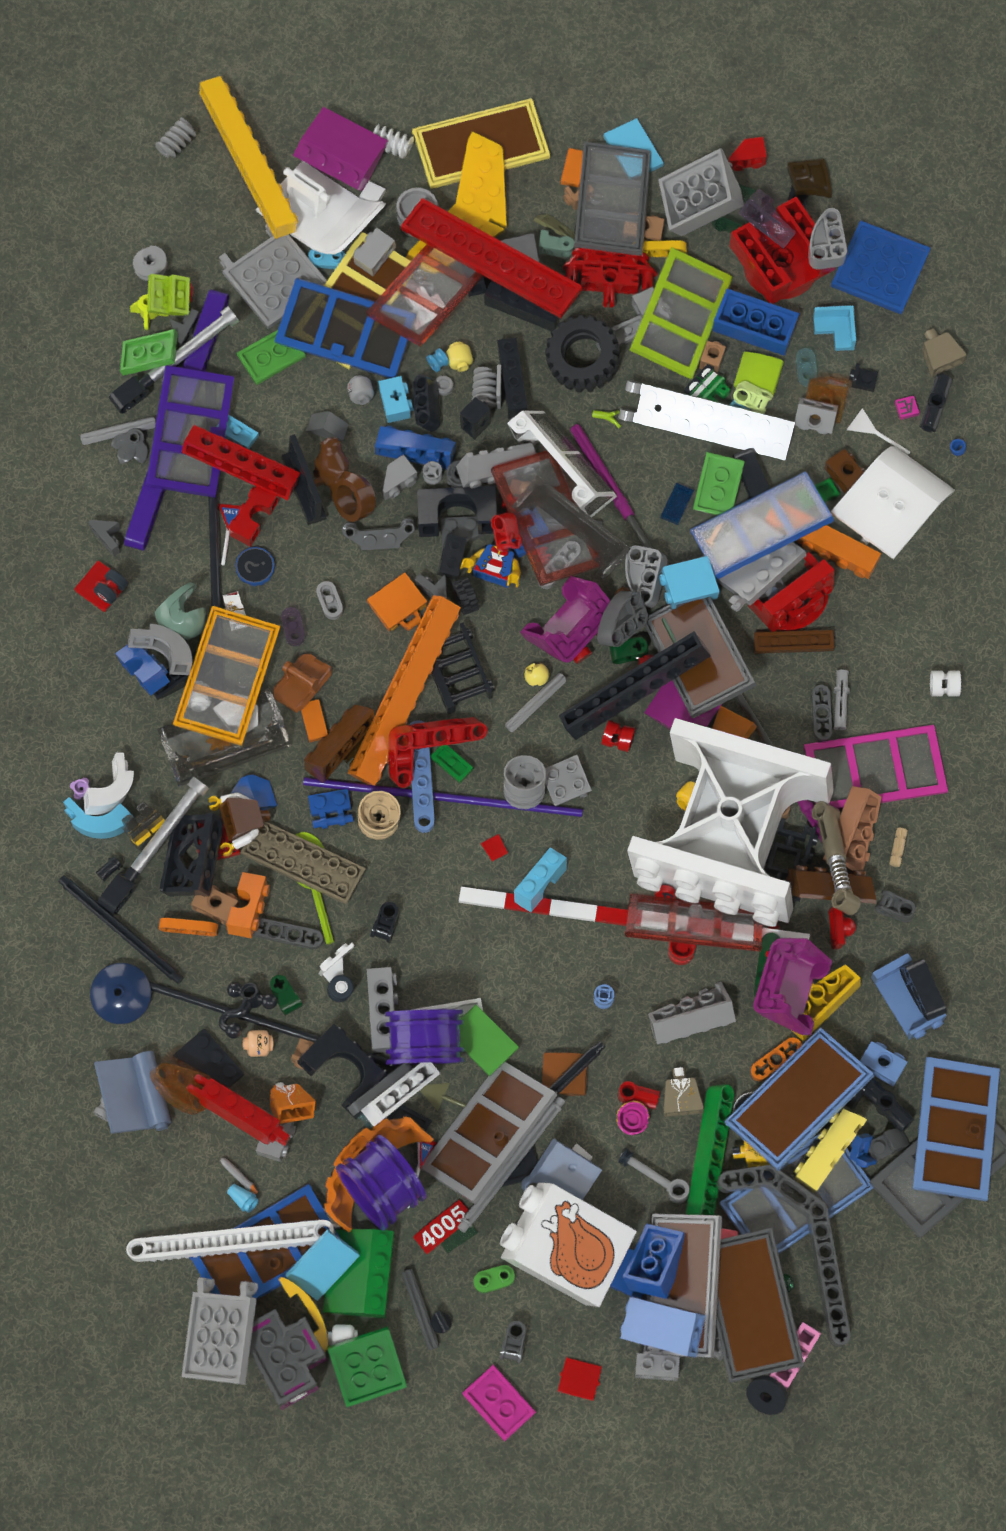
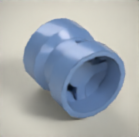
[594,984,614,1009]

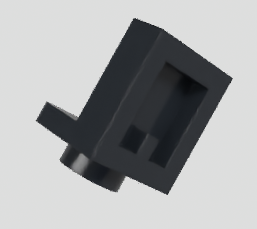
[849,363,878,392]

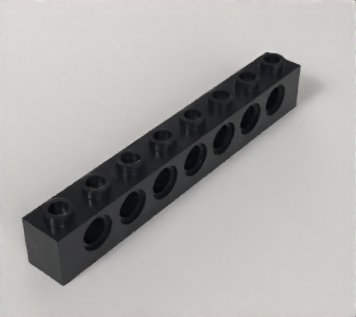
[559,631,711,740]

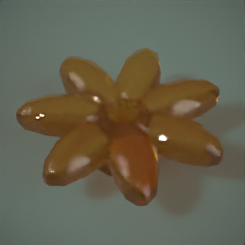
[206,728,231,753]

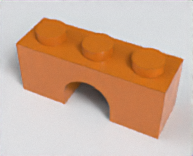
[226,872,270,938]

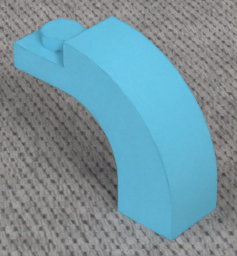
[63,797,136,839]

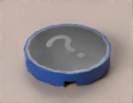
[235,547,275,586]

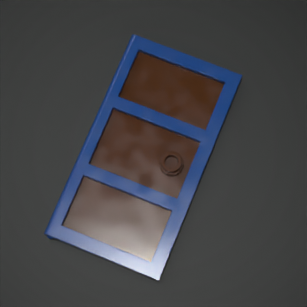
[189,1184,341,1300]

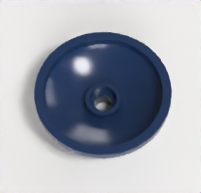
[90,963,152,1024]

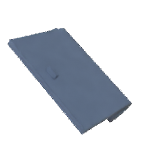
[94,1051,172,1134]

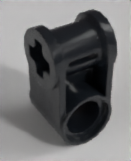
[370,902,399,943]

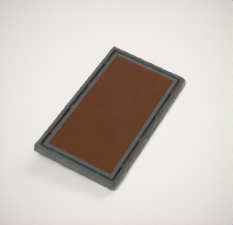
[645,597,757,718]
[716,1228,805,1383]

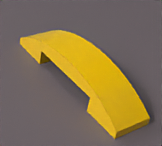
[278,1277,328,1351]

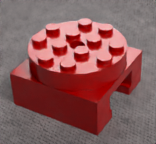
[729,197,835,304]

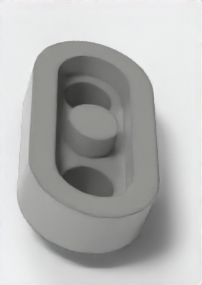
[316,581,343,620]

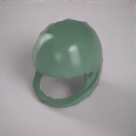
[154,582,207,641]

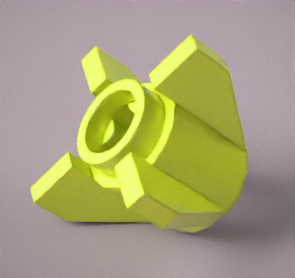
[130,294,168,330]

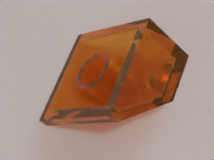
[806,376,849,423]

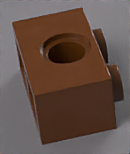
[824,449,865,494]

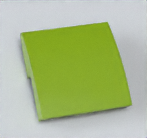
[147,273,190,315]
[734,352,784,396]

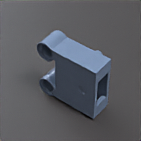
[521,1138,602,1200]

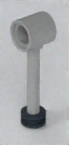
[618,1149,689,1204]

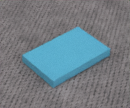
[604,118,664,181]
[286,1229,360,1301]

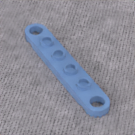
[410,720,434,833]

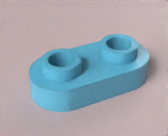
[308,249,345,269]

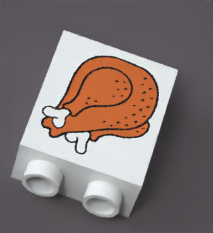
[500,1182,637,1307]

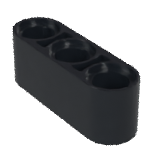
[413,374,440,432]
[732,448,770,499]

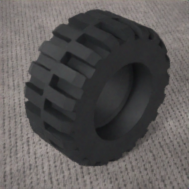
[545,314,621,392]

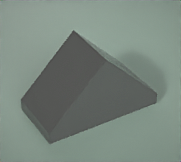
[306,411,349,442]

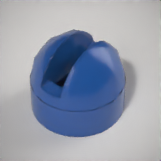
[950,439,966,456]

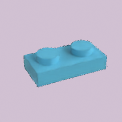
[217,414,259,449]

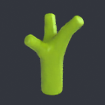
[592,410,621,428]

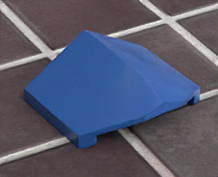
[231,774,277,810]

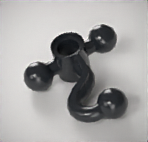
[219,982,277,1039]

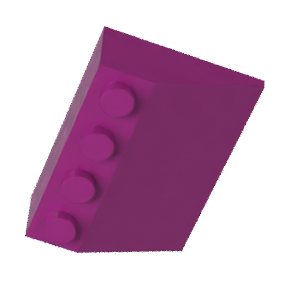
[293,107,389,191]
[644,681,722,731]

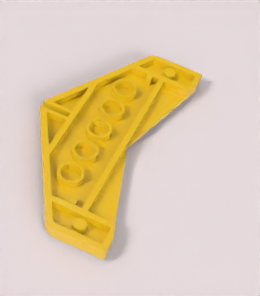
[406,132,507,275]

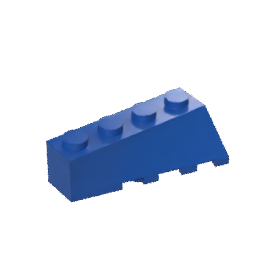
[375,426,456,470]

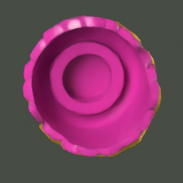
[616,1101,649,1135]

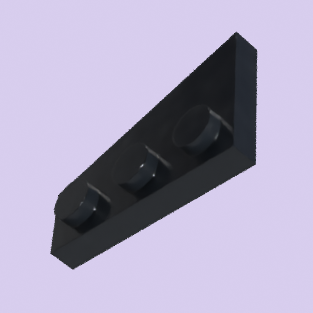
[173,1029,245,1088]

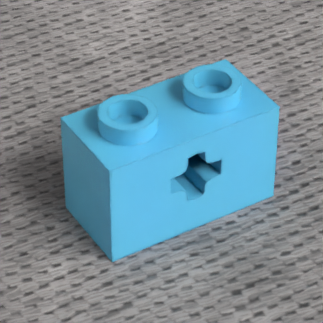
[378,376,413,423]

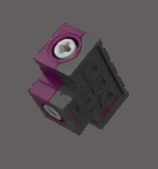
[250,1309,327,1411]

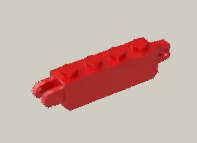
[186,1074,290,1146]

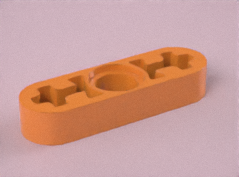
[159,918,218,936]
[750,1037,802,1081]

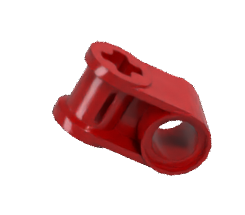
[491,512,522,552]

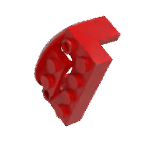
[748,552,834,632]

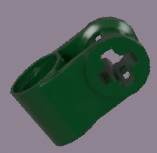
[609,637,648,664]
[270,975,303,1016]

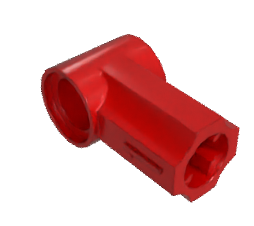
[617,1081,660,1110]

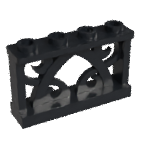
[160,813,224,897]

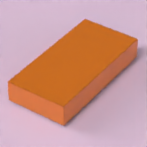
[561,148,583,188]
[301,699,328,743]

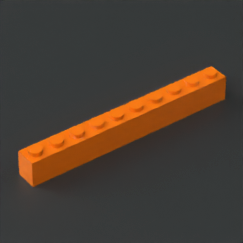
[347,595,461,786]

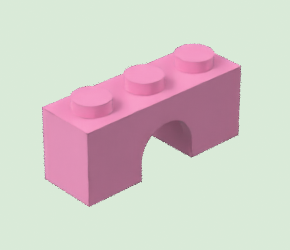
[770,1323,821,1390]

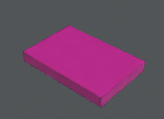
[462,1365,536,1442]

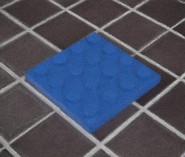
[831,220,931,315]

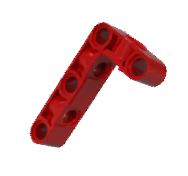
[388,717,488,788]

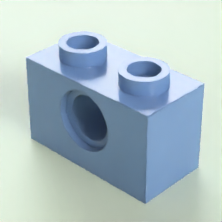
[860,1041,907,1087]

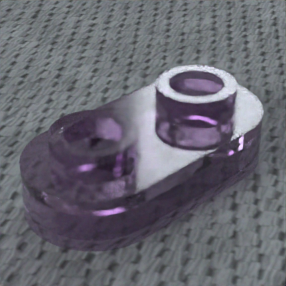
[281,607,305,646]

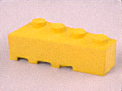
[791,964,861,1042]

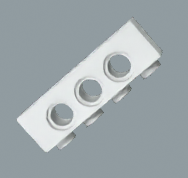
[361,1062,440,1127]

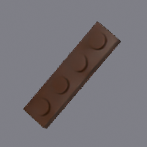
[753,630,834,654]

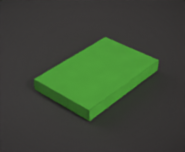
[236,328,306,385]
[120,329,178,376]
[693,452,745,515]
[460,1004,519,1077]

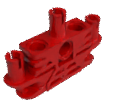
[562,248,657,308]

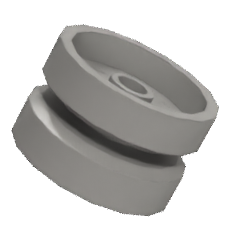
[396,188,438,237]

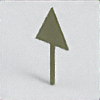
[420,1083,467,1111]

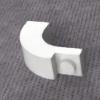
[84,753,134,815]

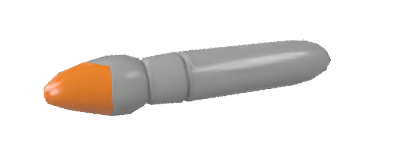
[221,1158,258,1194]

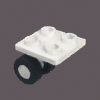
[319,943,355,1002]

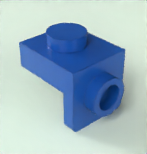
[849,1133,877,1168]

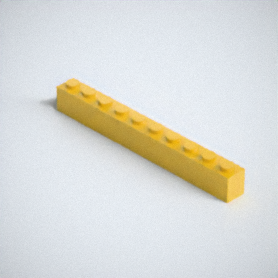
[199,76,298,239]

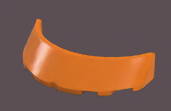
[324,1117,434,1232]

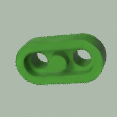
[474,1265,515,1293]

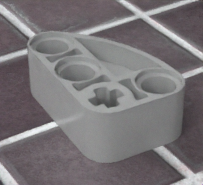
[808,208,847,269]
[625,546,667,608]

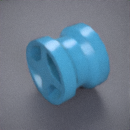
[426,348,449,373]

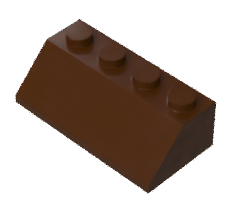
[304,705,374,784]
[787,865,876,904]

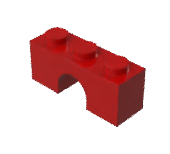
[229,486,280,547]

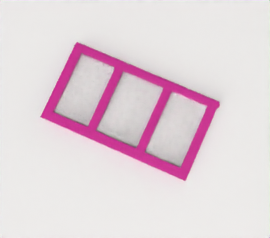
[803,724,948,810]

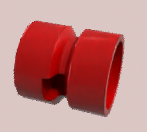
[601,720,636,752]
[668,933,696,965]

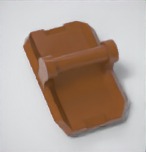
[273,654,333,713]

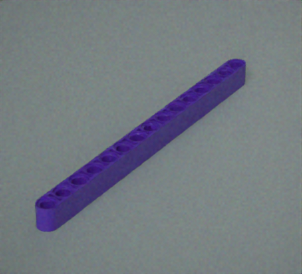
[124,289,229,551]

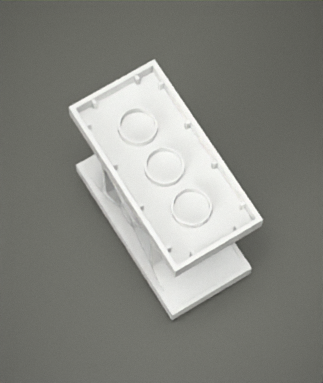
[627,718,833,927]

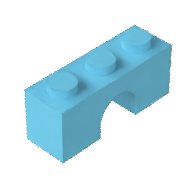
[514,847,567,912]

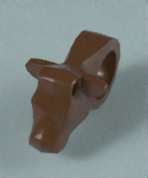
[313,437,376,522]

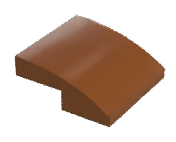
[542,1053,587,1096]

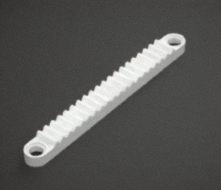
[126,1220,335,1262]

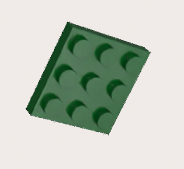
[327,1326,407,1408]

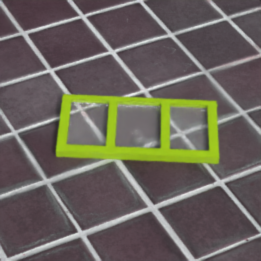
[629,247,733,379]

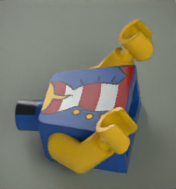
[460,542,521,588]

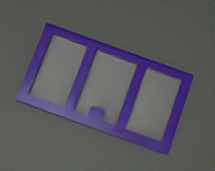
[146,366,234,498]

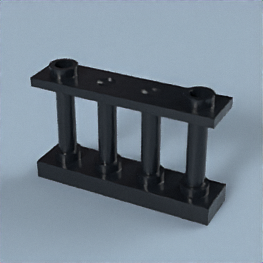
[431,623,495,715]

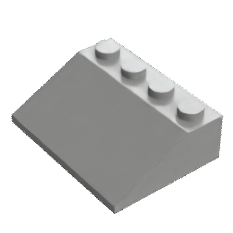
[658,148,744,236]

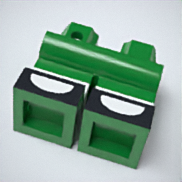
[684,364,731,402]

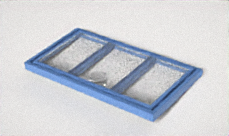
[719,1126,873,1254]

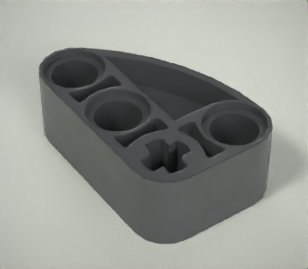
[597,591,648,647]

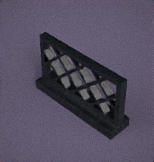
[281,434,327,525]

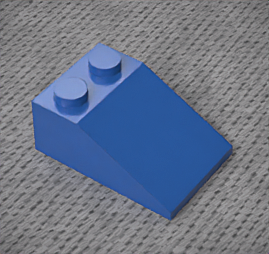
[623,1224,685,1299]

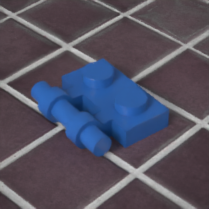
[308,789,353,829]

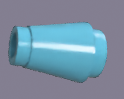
[227,1184,259,1213]

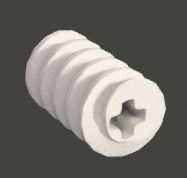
[373,124,414,158]

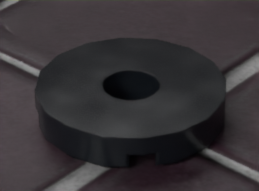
[746,1375,788,1415]

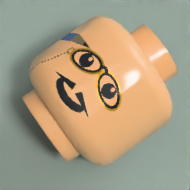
[243,1030,273,1057]

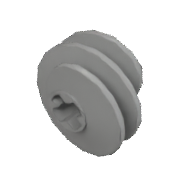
[133,246,167,281]

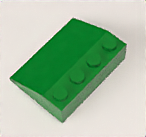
[323,1229,394,1319]

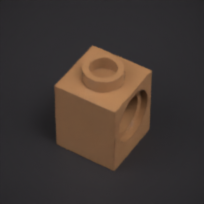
[699,341,726,374]

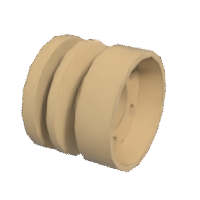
[358,791,401,840]

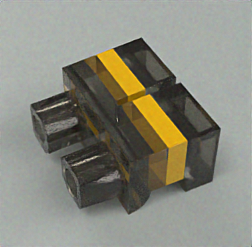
[122,802,165,852]

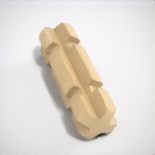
[890,828,907,867]

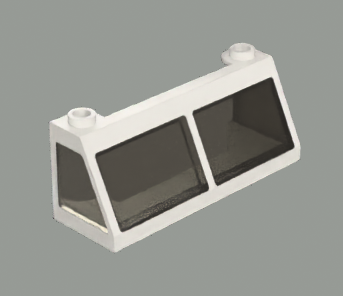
[507,411,617,520]

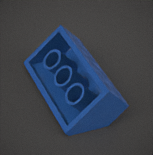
[712,289,799,356]

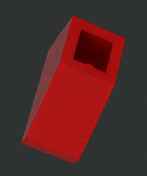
[728,137,767,171]

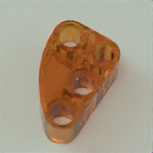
[150,1063,211,1115]

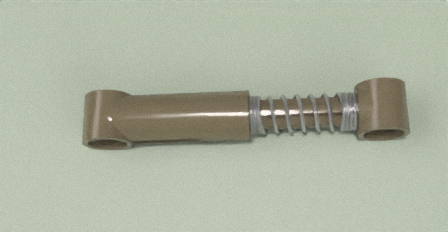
[812,801,861,915]

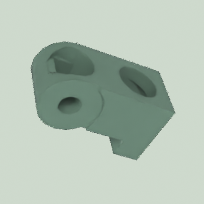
[538,230,574,258]

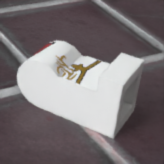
[223,591,247,631]

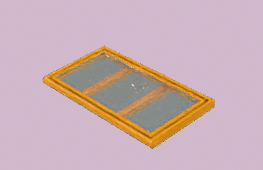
[173,606,280,746]

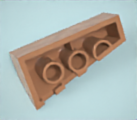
[823,786,882,875]

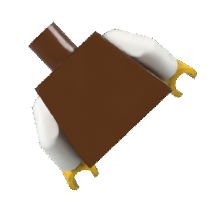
[208,793,270,856]

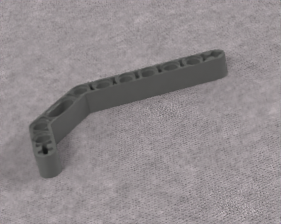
[717,1165,850,1347]

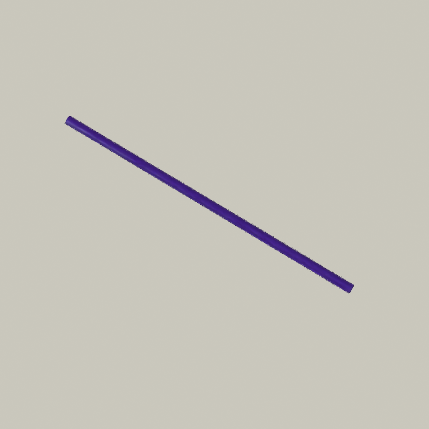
[303,777,583,817]

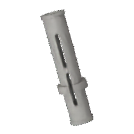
[834,670,850,730]

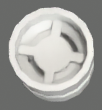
[930,671,961,697]

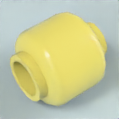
[446,342,473,372]

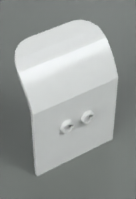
[256,161,386,254]
[831,446,955,559]

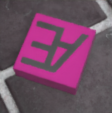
[895,396,919,420]

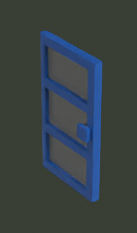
[274,278,417,378]

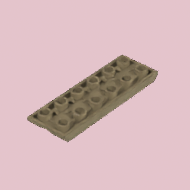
[240,822,366,904]

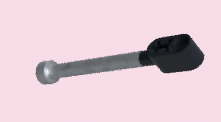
[109,306,240,414]
[98,777,209,915]

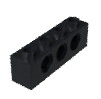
[497,338,528,419]

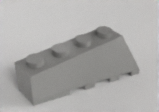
[456,443,540,488]
[648,982,736,1044]

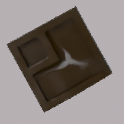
[787,159,832,198]

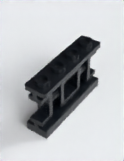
[766,818,819,906]

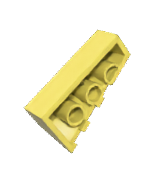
[794,1109,867,1193]

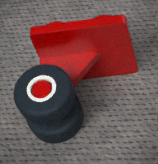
[74,561,128,612]

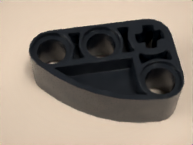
[900,958,947,1021]

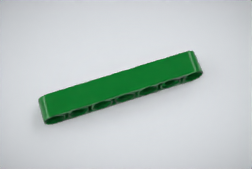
[686,1085,734,1216]

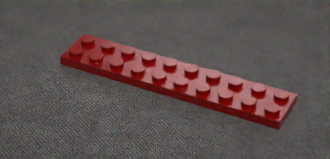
[401,198,582,318]

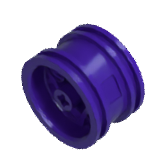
[385,1009,465,1065]
[336,1135,427,1231]

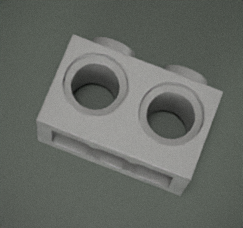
[635,1353,679,1381]

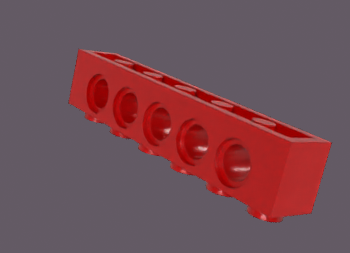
[181,425,300,500]

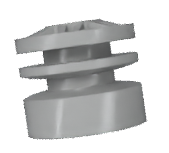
[503,755,546,809]

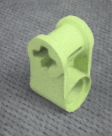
[733,381,773,414]

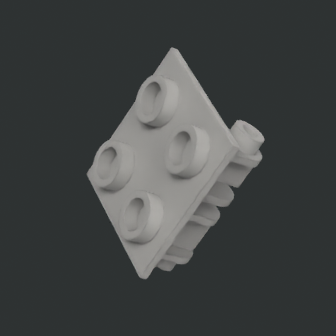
[545,755,592,806]

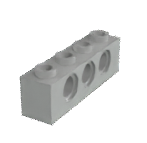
[367,967,398,1053]

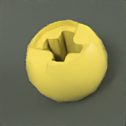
[524,663,550,686]

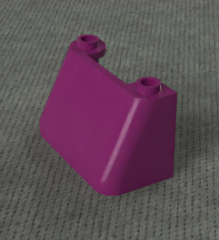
[520,576,610,663]
[753,938,832,1035]

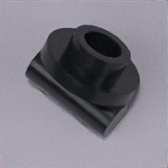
[431,1310,452,1334]

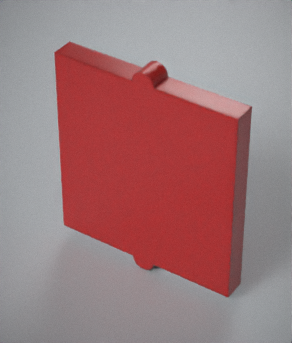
[557,1357,602,1401]

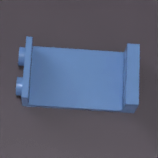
[871,953,947,1040]
[621,1297,706,1357]

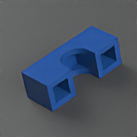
[115,644,170,696]

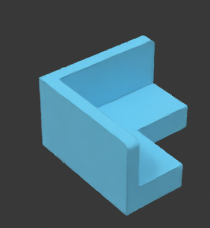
[813,306,856,351]

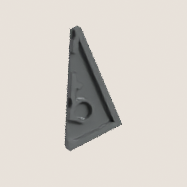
[441,516,485,549]

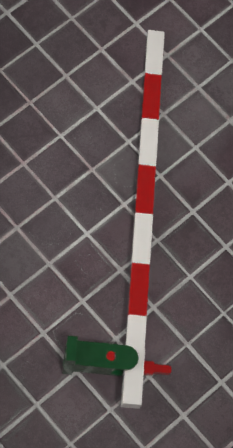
[459,887,810,997]

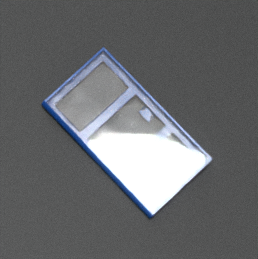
[690,471,834,580]

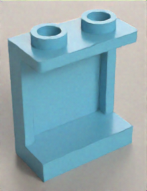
[659,556,719,609]

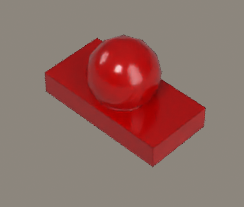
[828,907,856,949]

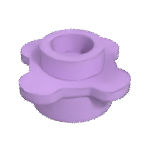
[70,778,90,800]

